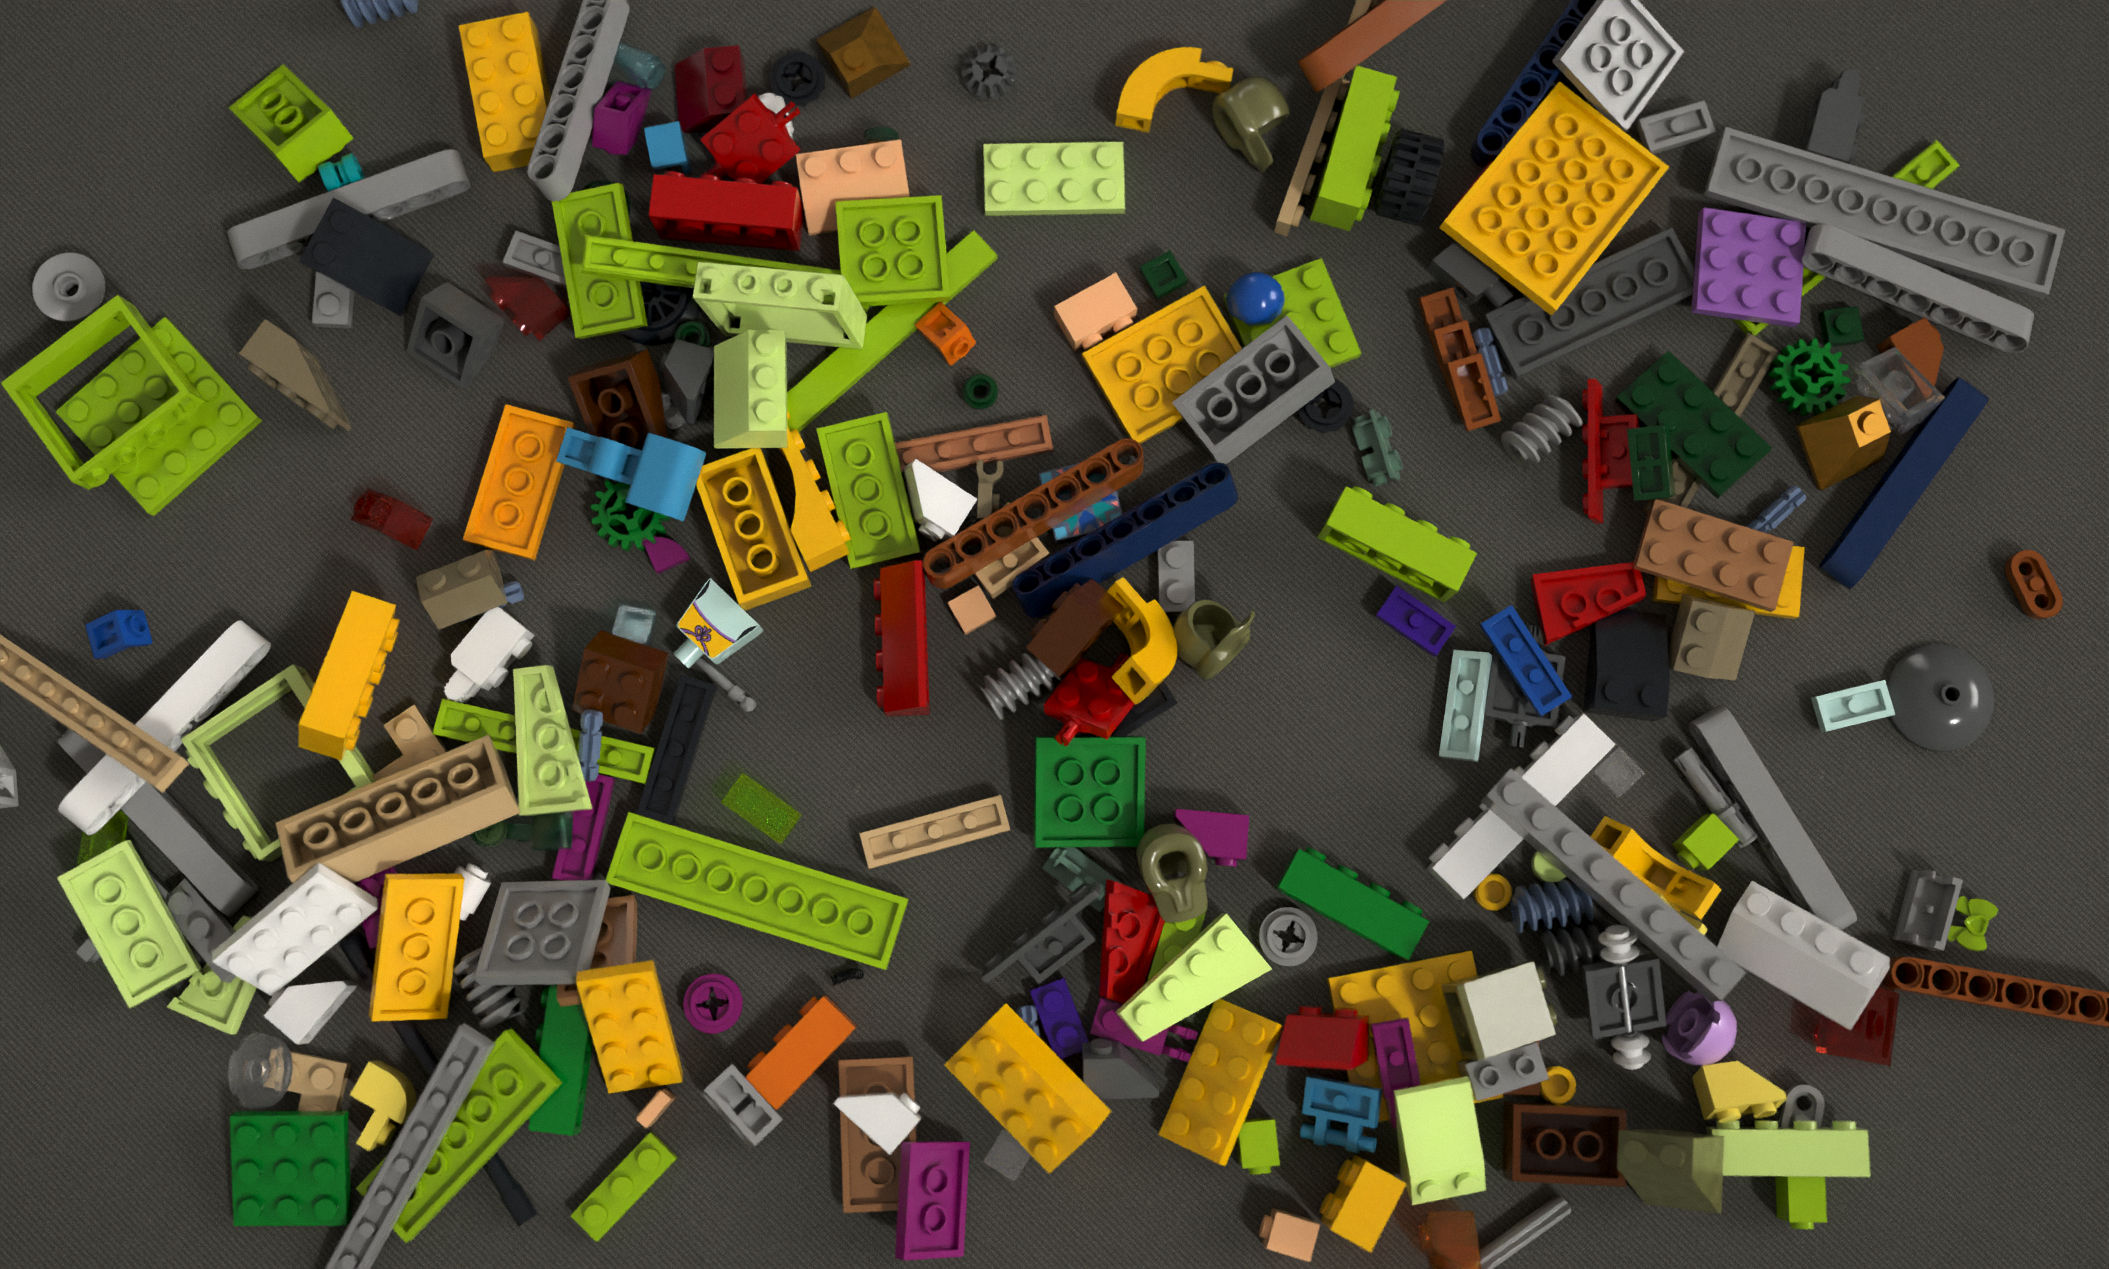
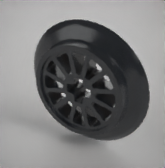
[619,245,702,345]

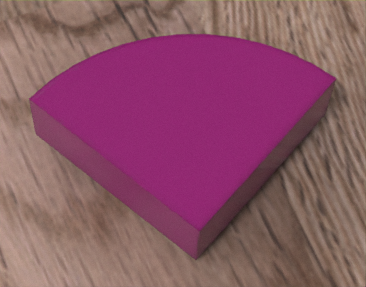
[643,537,691,574]

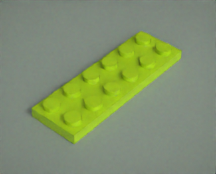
[356,1028,562,1243]

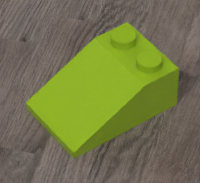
[229,64,354,182]

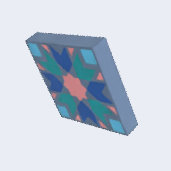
[1038,463,1122,543]

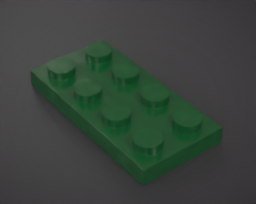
[1615,351,1772,499]

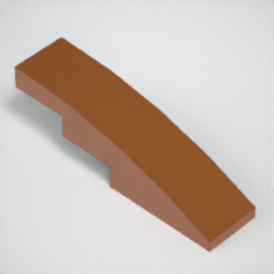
[1417,287,1501,432]

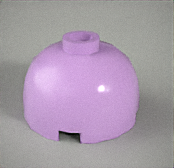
[1662,991,1737,1065]

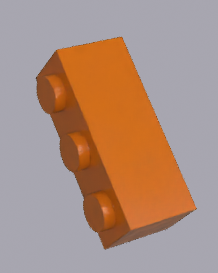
[745,996,858,1110]

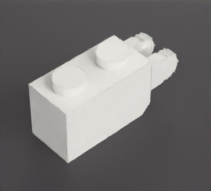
[443,607,535,704]

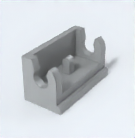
[1893,870,1963,951]

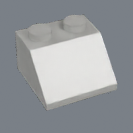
[902,459,977,542]

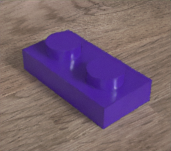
[1374,585,1456,657]
[1030,978,1089,1059]

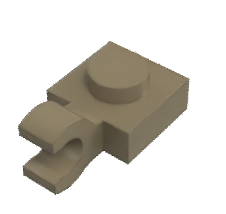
[976,460,1004,522]

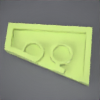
[167,916,257,1035]

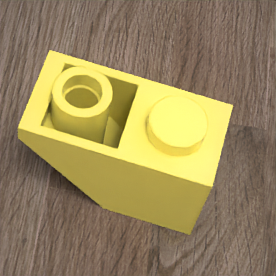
[1692,1061,1787,1123]

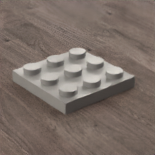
[1552,0,1684,131]
[474,880,610,985]

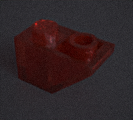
[485,276,571,341]
[351,488,434,550]

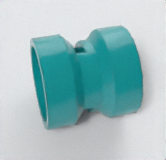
[318,153,365,192]

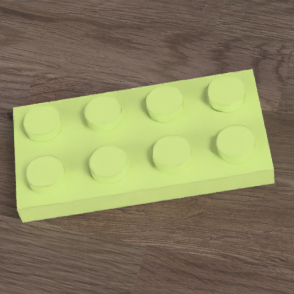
[984,142,1125,216]
[57,840,202,1008]

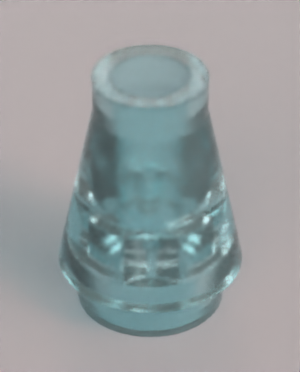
[614,43,666,89]

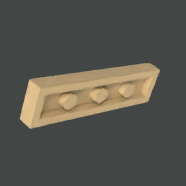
[859,795,1011,869]

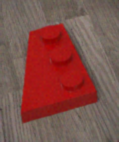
[1530,562,1646,646]
[1099,879,1165,1004]

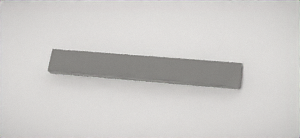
[324,1024,496,1269]

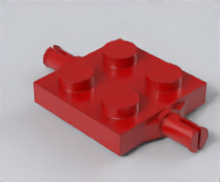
[700,93,801,184]
[1044,653,1134,746]

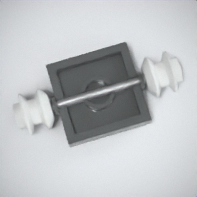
[1581,925,1666,1069]

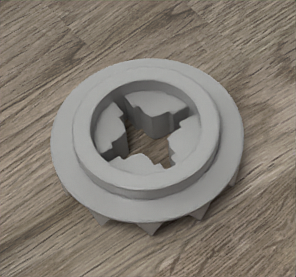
[1259,907,1318,966]

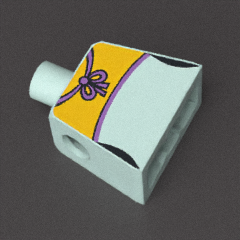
[673,578,764,669]

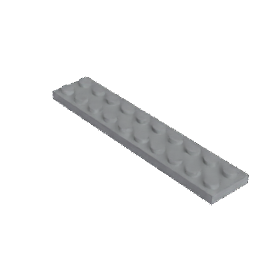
[1704,127,2065,299]

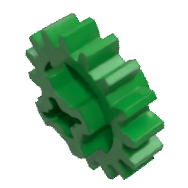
[1768,338,1850,417]
[590,480,671,552]

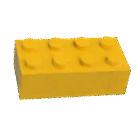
[459,12,550,172]
[696,448,812,611]
[298,591,400,761]
[944,1003,1111,1174]

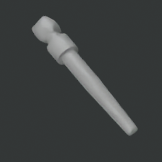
[696,657,757,712]

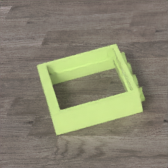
[693,262,867,349]
[181,664,375,862]

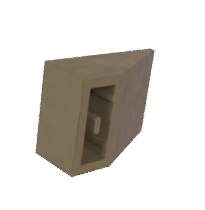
[239,319,352,431]

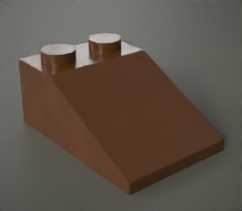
[567,349,668,451]

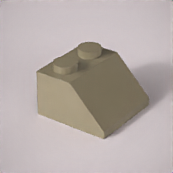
[416,550,508,630]
[1668,594,1755,680]

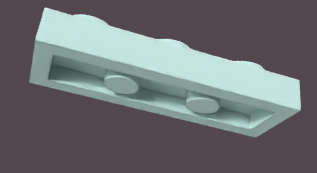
[1439,650,1492,762]

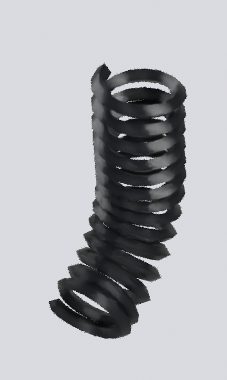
[831,968,864,986]

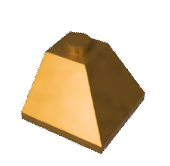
[816,6,911,99]
[1795,395,1891,491]

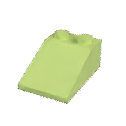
[1394,1076,1486,1205]

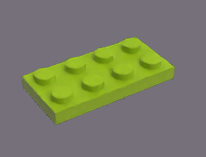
[552,183,648,339]
[817,412,921,569]

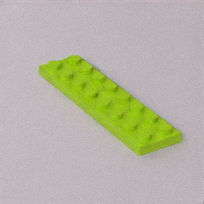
[606,812,909,970]

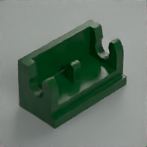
[1627,424,1676,501]

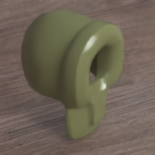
[1212,76,1290,173]
[1173,600,1255,681]
[1136,824,1208,923]

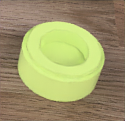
[1531,851,1566,882]

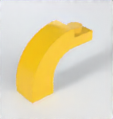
[1115,47,1233,133]
[1107,577,1177,705]
[1591,816,1721,920]

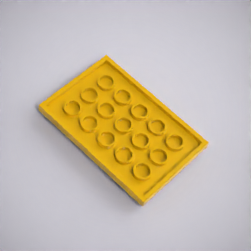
[1439,81,1669,316]

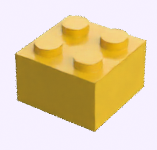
[1319,1155,1406,1253]

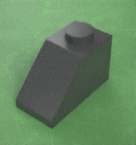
[660,339,714,424]
[1082,1038,1159,1100]

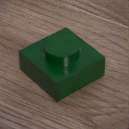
[1139,250,1188,300]
[1819,306,1864,347]

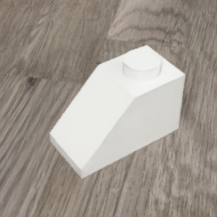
[264,980,358,1045]
[834,1092,922,1154]

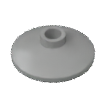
[32,252,105,322]

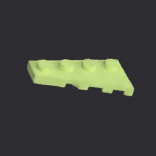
[513,665,592,816]
[1116,913,1272,1041]

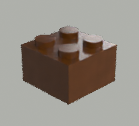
[1026,579,1125,677]
[572,630,669,734]

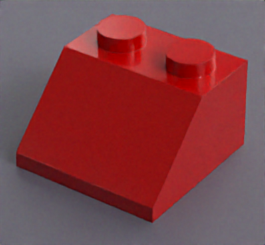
[1276,1005,1369,1070]

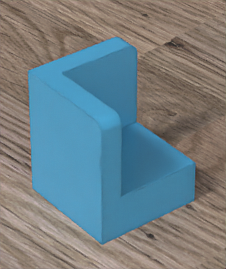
[644,121,691,174]

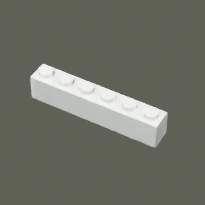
[1426,714,1616,900]

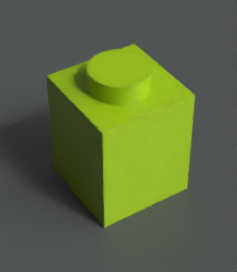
[1672,813,1739,871]
[1236,1117,1280,1175]
[1775,1176,1827,1229]

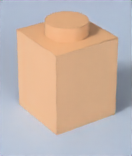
[1259,1207,1320,1262]

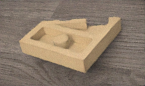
[974,502,1050,599]

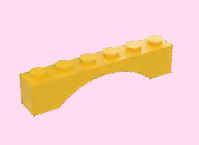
[778,410,851,572]

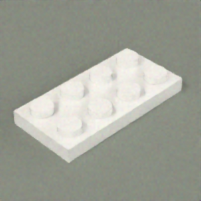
[212,862,378,996]

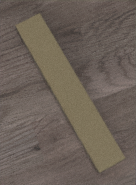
[1641,333,1779,515]

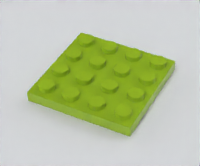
[56,317,263,516]

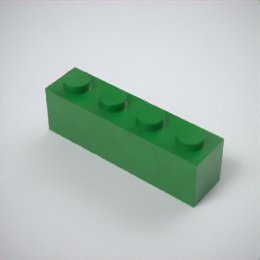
[1274,847,1429,960]
[526,984,593,1136]

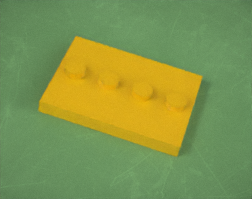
[1082,285,1242,444]

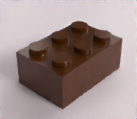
[1503,1101,1627,1187]

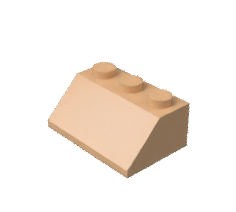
[796,140,910,236]

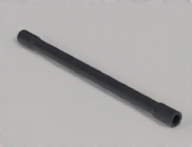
[339,933,538,1227]

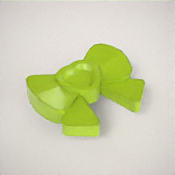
[1947,896,1998,952]

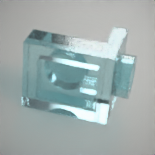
[611,605,657,646]

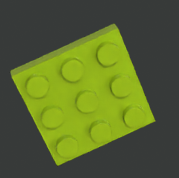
[835,195,950,307]
[1223,258,1362,368]

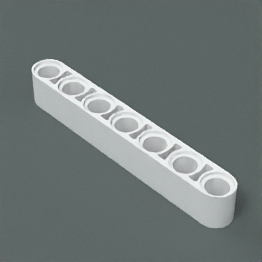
[58,620,271,835]

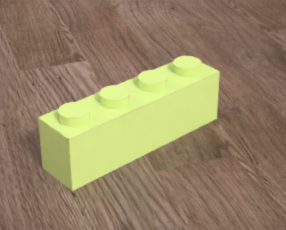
[1706,1120,1870,1177]

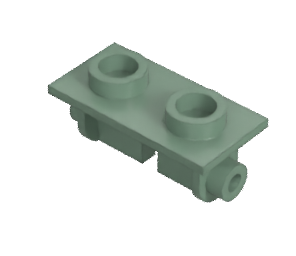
[1352,409,1403,487]
[1042,847,1122,912]

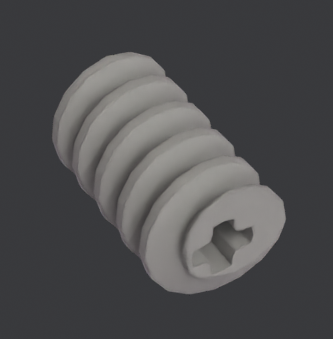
[1501,395,1583,469]
[979,653,1061,720]
[453,947,525,1029]

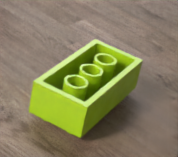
[1310,65,1400,231]
[1317,486,1477,603]

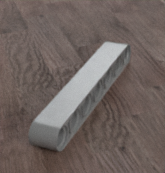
[527,0,630,202]
[227,149,471,269]
[1801,224,2034,353]
[1688,705,1857,930]
[57,729,259,917]

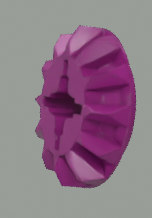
[683,974,744,1034]

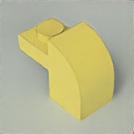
[350,1060,417,1151]

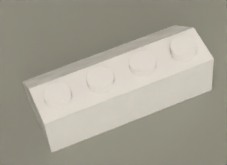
[1717,881,1890,1031]

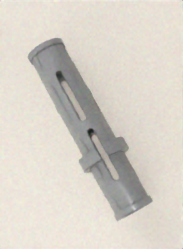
[1672,747,1758,850]

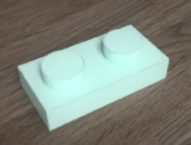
[1811,680,1895,733]

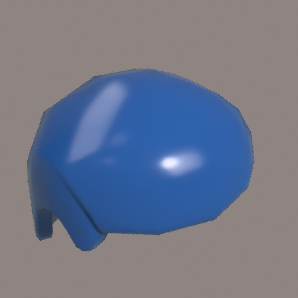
[1226,272,1285,326]

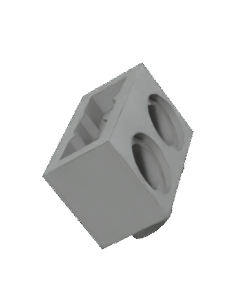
[1457,1042,1549,1101]
[700,1064,783,1148]

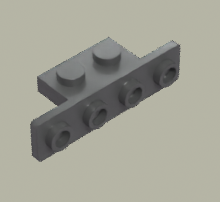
[980,881,1101,984]

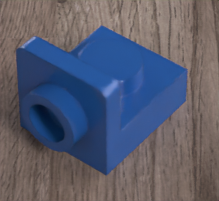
[85,610,152,659]

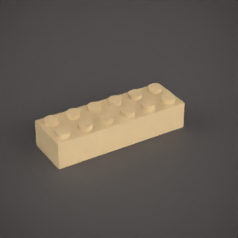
[276,735,520,883]

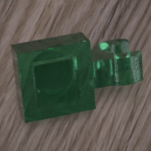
[507,812,573,851]

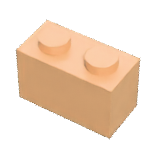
[1054,273,1137,352]

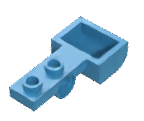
[556,427,706,522]

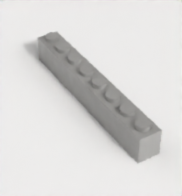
[1481,768,1746,1002]

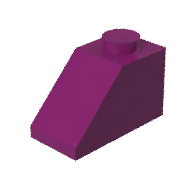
[592,81,651,155]
[1173,809,1249,867]

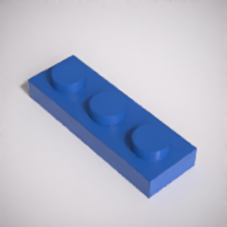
[1480,605,1572,718]

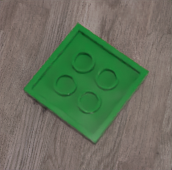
[1033,736,1146,848]
[230,1111,351,1226]

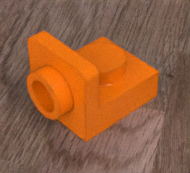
[914,302,976,365]

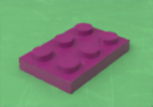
[895,1140,970,1260]

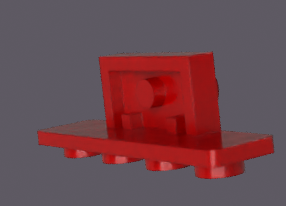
[1582,378,1639,524]

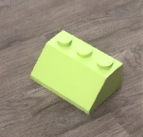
[714,330,788,449]

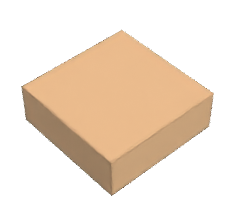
[947,585,996,635]
[636,1088,677,1128]

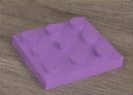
[1691,208,1806,327]

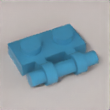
[1300,1075,1382,1153]

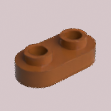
[2005,550,2063,620]

